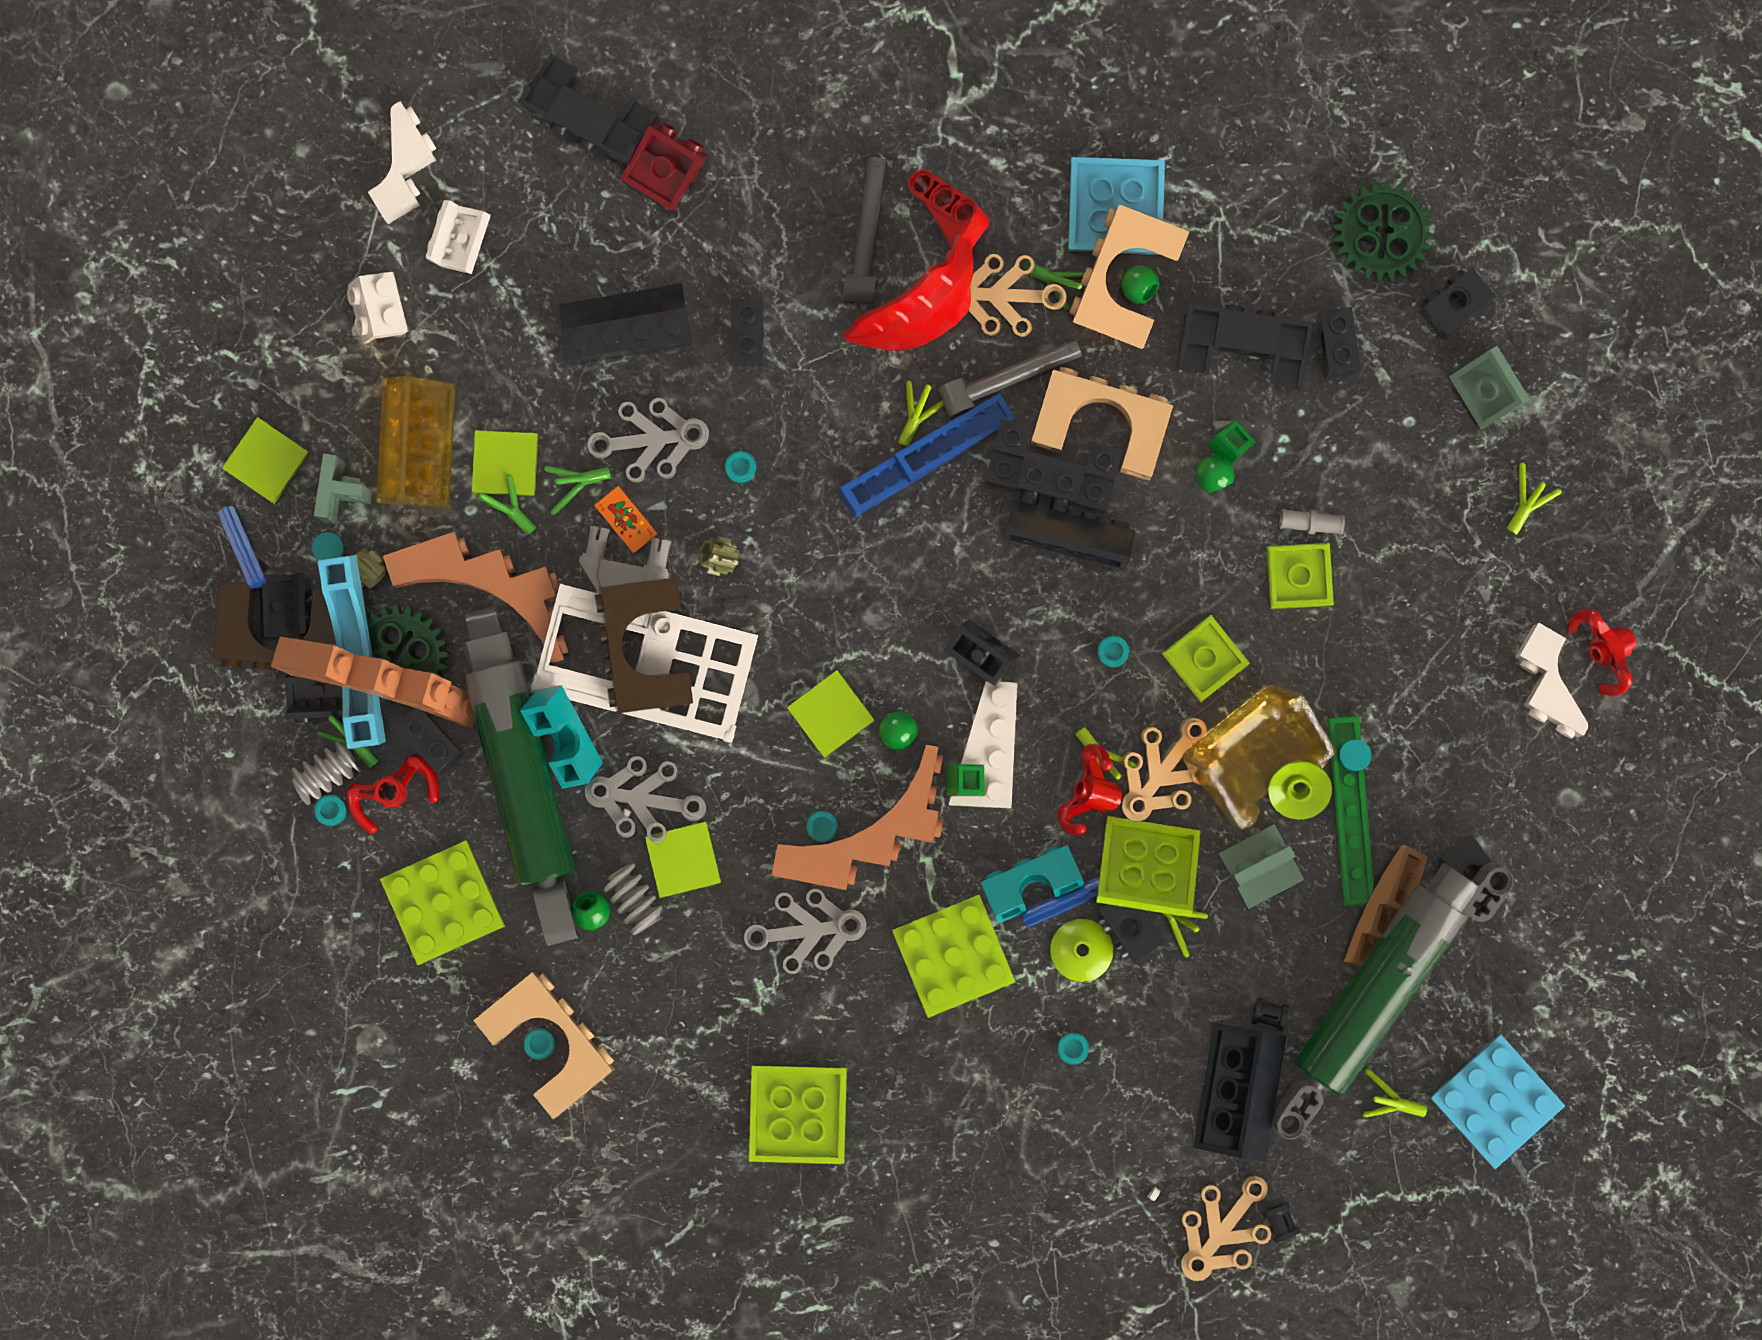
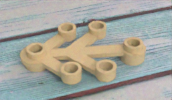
[969,254,1067,337]
[1121,717,1210,821]
[1181,1175,1271,1281]

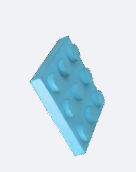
[1068,157,1165,255]
[1429,1034,1565,1169]

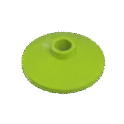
[1268,761,1332,820]
[1050,919,1113,982]

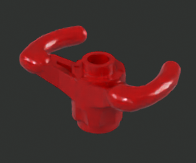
[1566,609,1636,696]
[1057,744,1122,835]
[346,754,439,834]

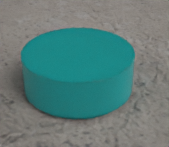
[725,451,756,483]
[312,533,345,561]
[1097,636,1129,668]
[1339,739,1372,771]
[314,794,347,826]
[806,811,838,843]
[524,1028,556,1060]
[1057,1033,1089,1065]

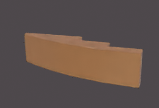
[1344,845,1428,969]

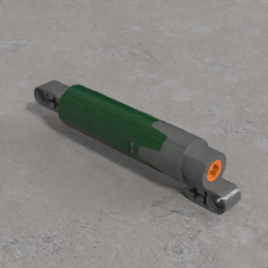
[462,606,579,946]
[1272,862,1514,1139]

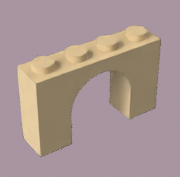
[1069,204,1189,349]
[1031,367,1173,481]
[473,972,615,1119]

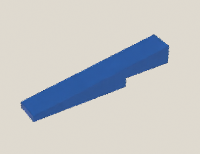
[838,393,1016,519]

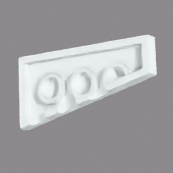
[949,681,1017,808]

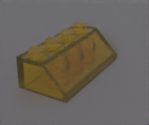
[377,376,456,508]

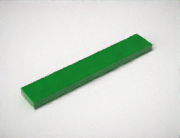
[1327,716,1375,906]

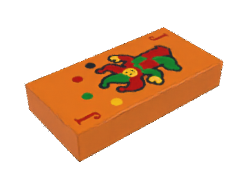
[594,486,658,554]

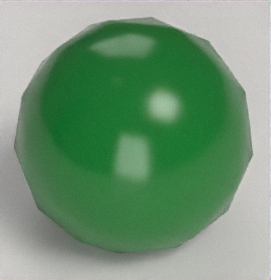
[1120,265,1160,304]
[1195,455,1235,494]
[878,711,918,750]
[570,891,611,930]

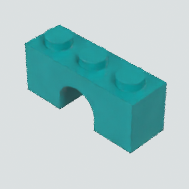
[520,685,603,789]
[980,845,1084,924]

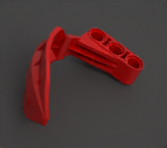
[842,170,989,351]

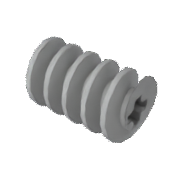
[292,741,362,805]
[602,863,663,935]

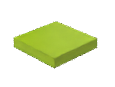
[222,417,310,504]
[472,431,538,497]
[1266,543,1334,609]
[1162,615,1250,703]
[787,670,875,758]
[645,822,721,898]

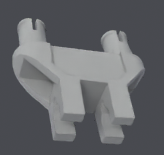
[579,526,671,594]

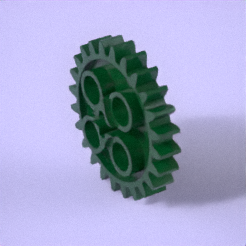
[1331,181,1434,283]
[367,604,451,707]

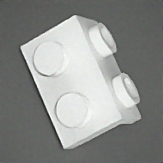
[426,200,490,274]
[347,272,408,344]

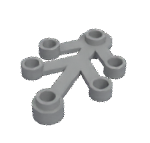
[587,398,709,483]
[585,756,706,843]
[744,889,866,974]

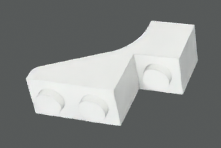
[368,101,436,224]
[1515,623,1588,739]

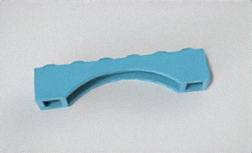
[318,555,386,749]

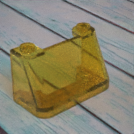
[1182,685,1336,830]

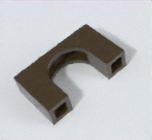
[595,577,693,714]
[213,584,336,670]

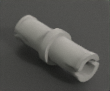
[1279,509,1345,535]

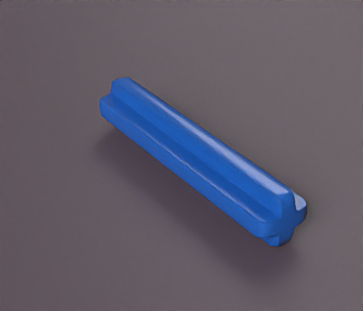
[218,506,266,589]
[1021,876,1099,927]

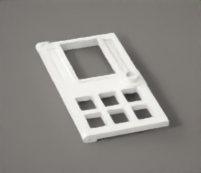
[530,584,758,743]

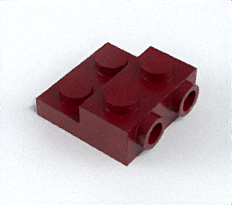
[620,122,708,211]

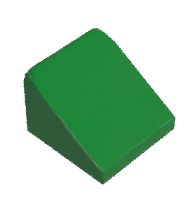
[1208,419,1256,464]
[946,764,985,797]

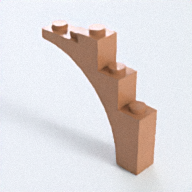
[383,532,569,666]
[271,637,475,728]
[772,745,944,890]

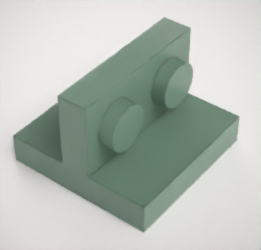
[1449,346,1530,430]
[314,453,372,525]
[1218,824,1304,909]

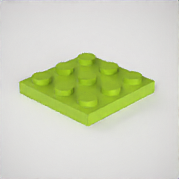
[1096,816,1201,917]
[380,840,505,965]
[892,894,1015,1018]
[749,1065,847,1164]

